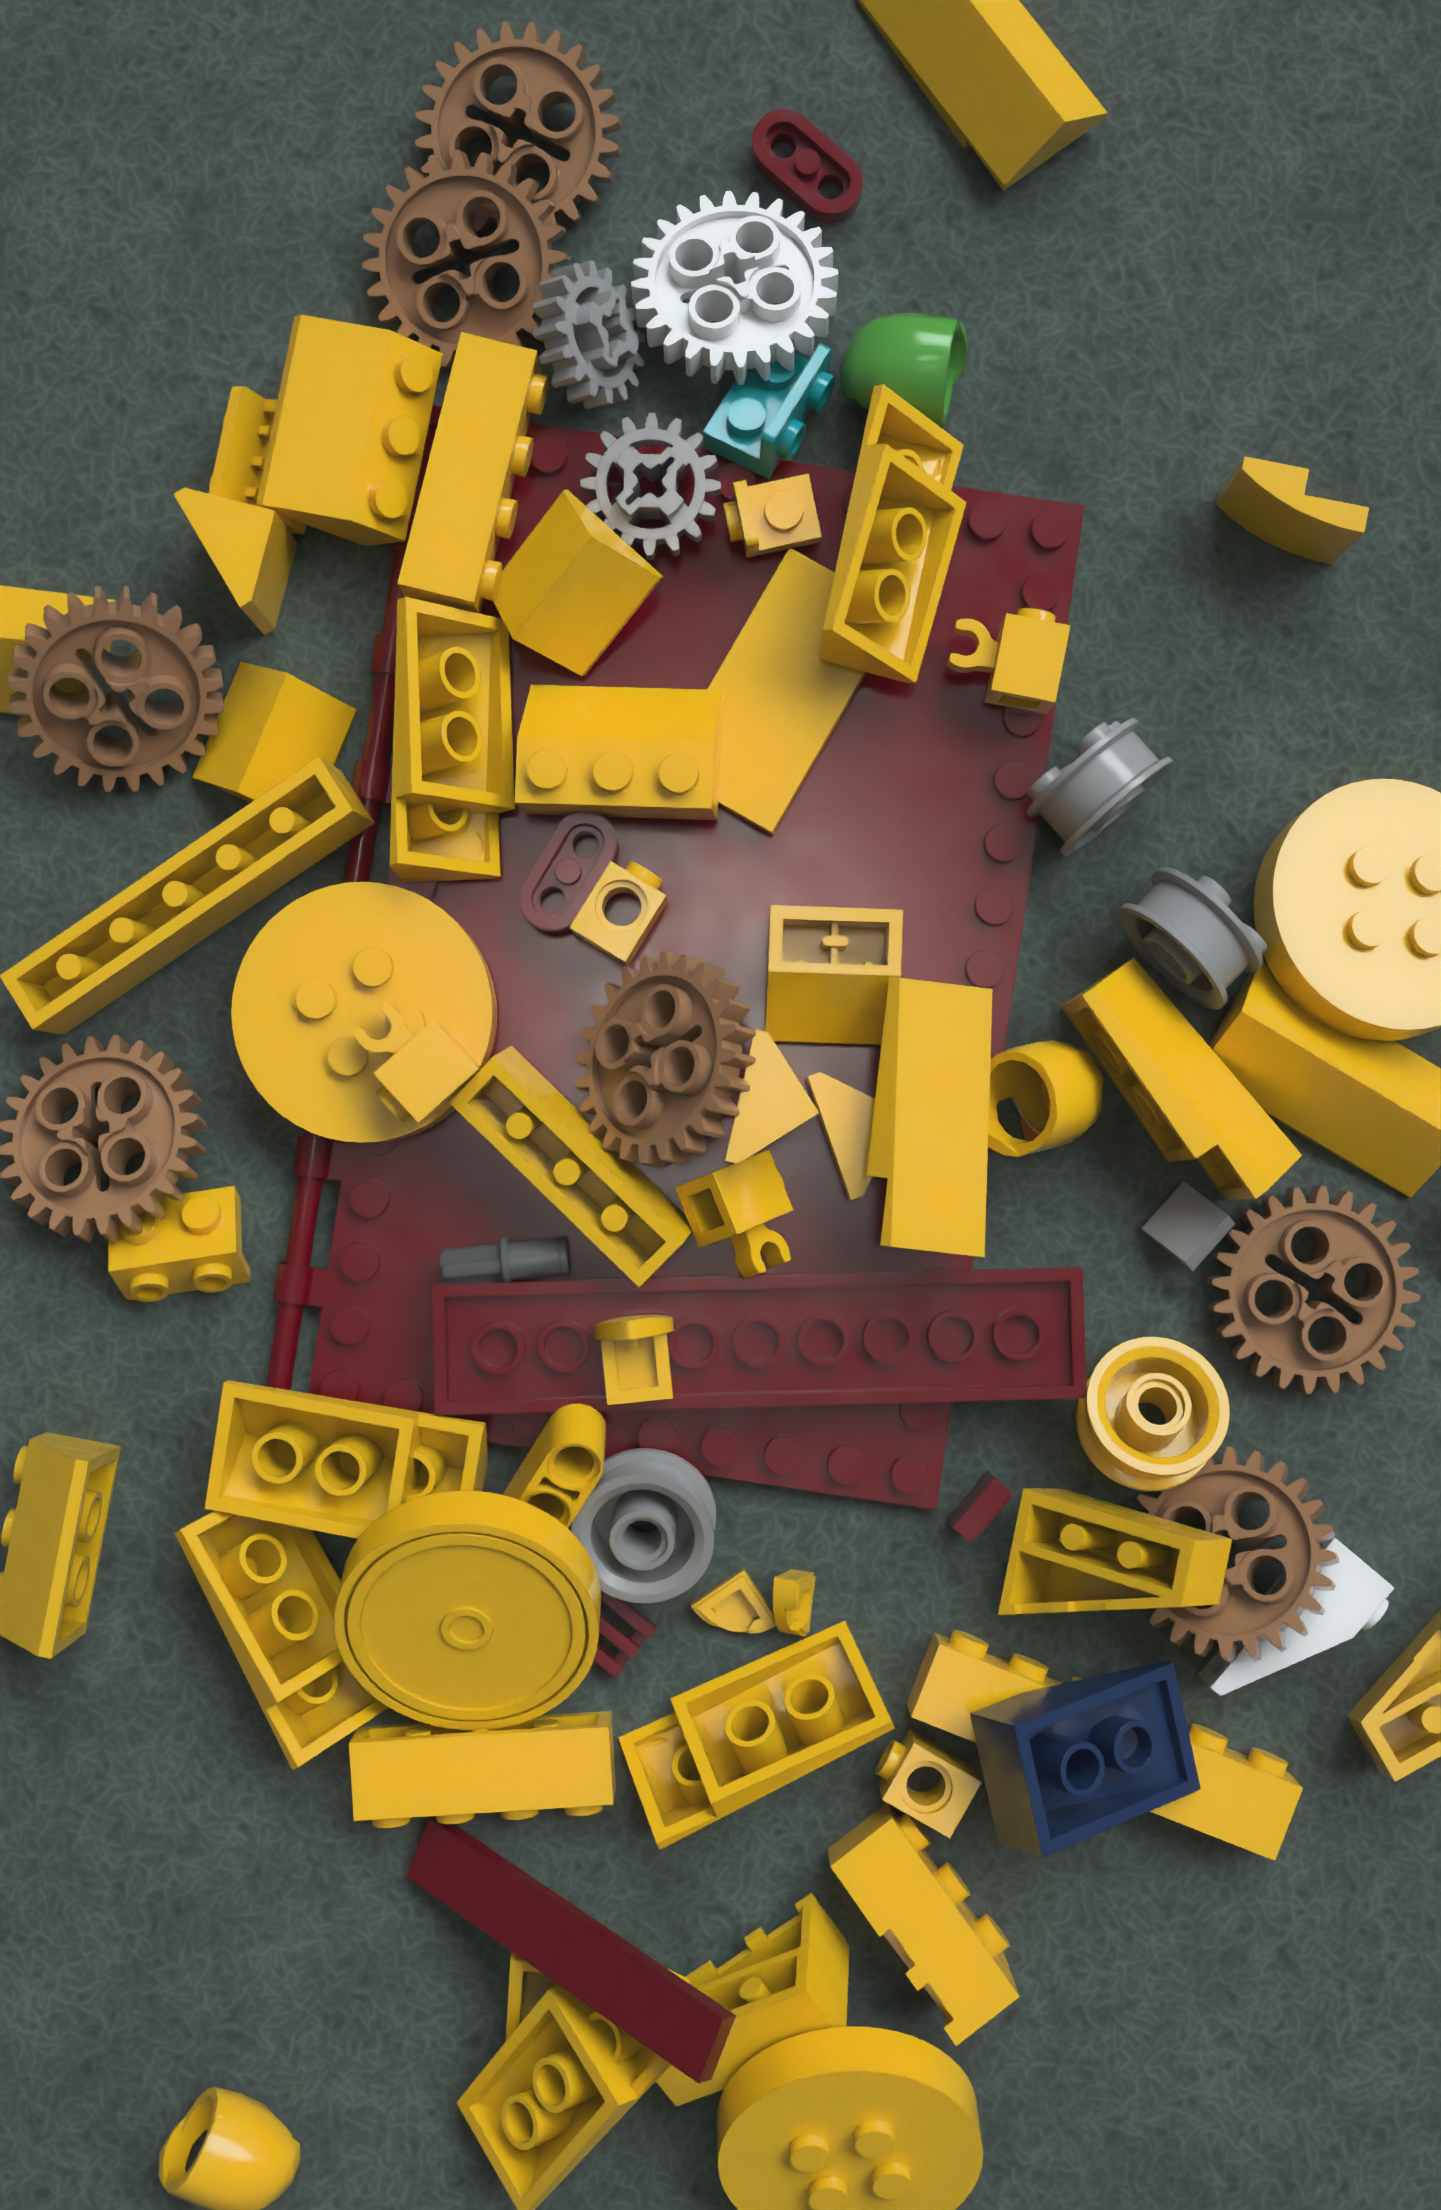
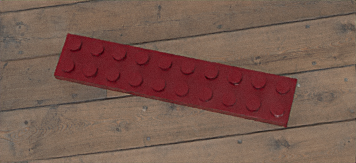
[432,1267,1086,1415]

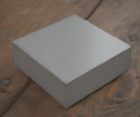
[1141,1181,1235,1271]

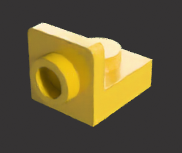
[723,474,822,558]

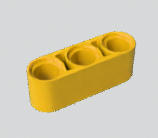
[502,1403,607,1528]

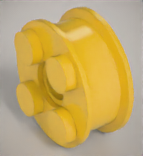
[1075,1337,1230,1491]

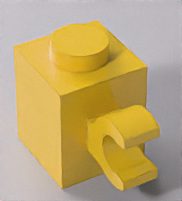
[947,608,1071,714]
[353,1002,482,1123]
[675,1150,793,1279]

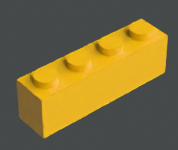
[397,332,549,614]
[450,1046,692,1287]
[349,1711,616,1828]

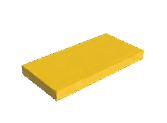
[707,547,867,835]

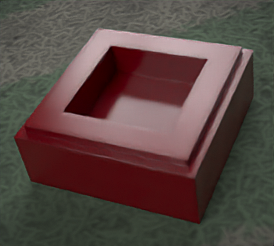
[947,1470,1011,1542]

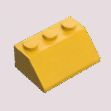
[256,315,443,546]
[514,685,723,820]
[0,1432,121,1659]

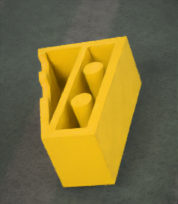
[998,1488,1232,1615]
[1347,1609,1441,1782]
[827,1803,1020,2046]
[656,1893,850,2107]

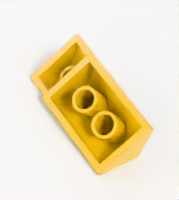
[857,0,1108,191]
[818,384,967,683]
[389,597,515,883]
[1060,958,1302,1200]
[1209,962,1441,1198]
[866,977,993,1257]
[205,1380,488,1539]
[175,1511,389,1770]
[618,1621,895,1850]
[456,1970,689,2210]

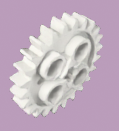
[631,191,838,385]

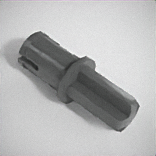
[439,1235,570,1284]

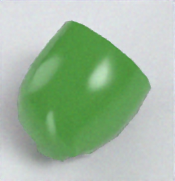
[839,313,968,426]

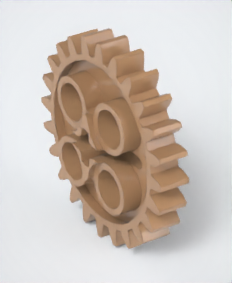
[415,21,622,242]
[362,150,571,368]
[7,586,224,792]
[575,951,756,1167]
[0,1035,208,1242]
[1206,1186,1420,1394]
[1137,1447,1339,1663]

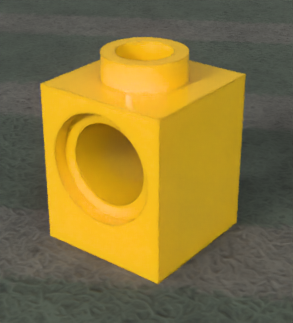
[569,860,668,967]
[875,1729,982,1839]

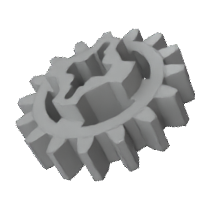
[532,260,645,410]
[580,413,721,560]

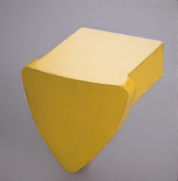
[593,1314,674,1405]

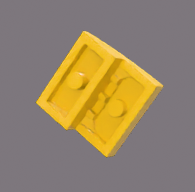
[1216,456,1369,565]

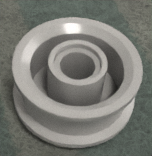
[1026,718,1174,857]
[1116,867,1268,1010]
[571,1448,717,1603]

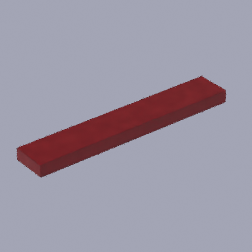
[406,1817,736,2084]

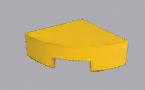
[691,1568,776,1633]
[773,1569,816,1636]

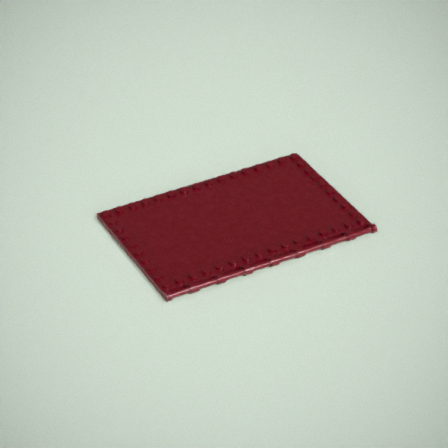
[266,405,1085,1510]

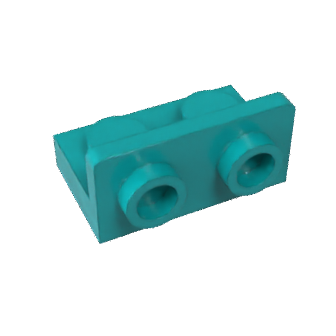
[702,343,836,479]

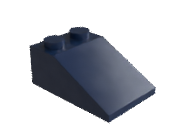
[970,1661,1201,1857]

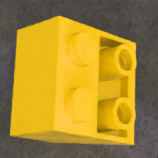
[765,905,903,1045]

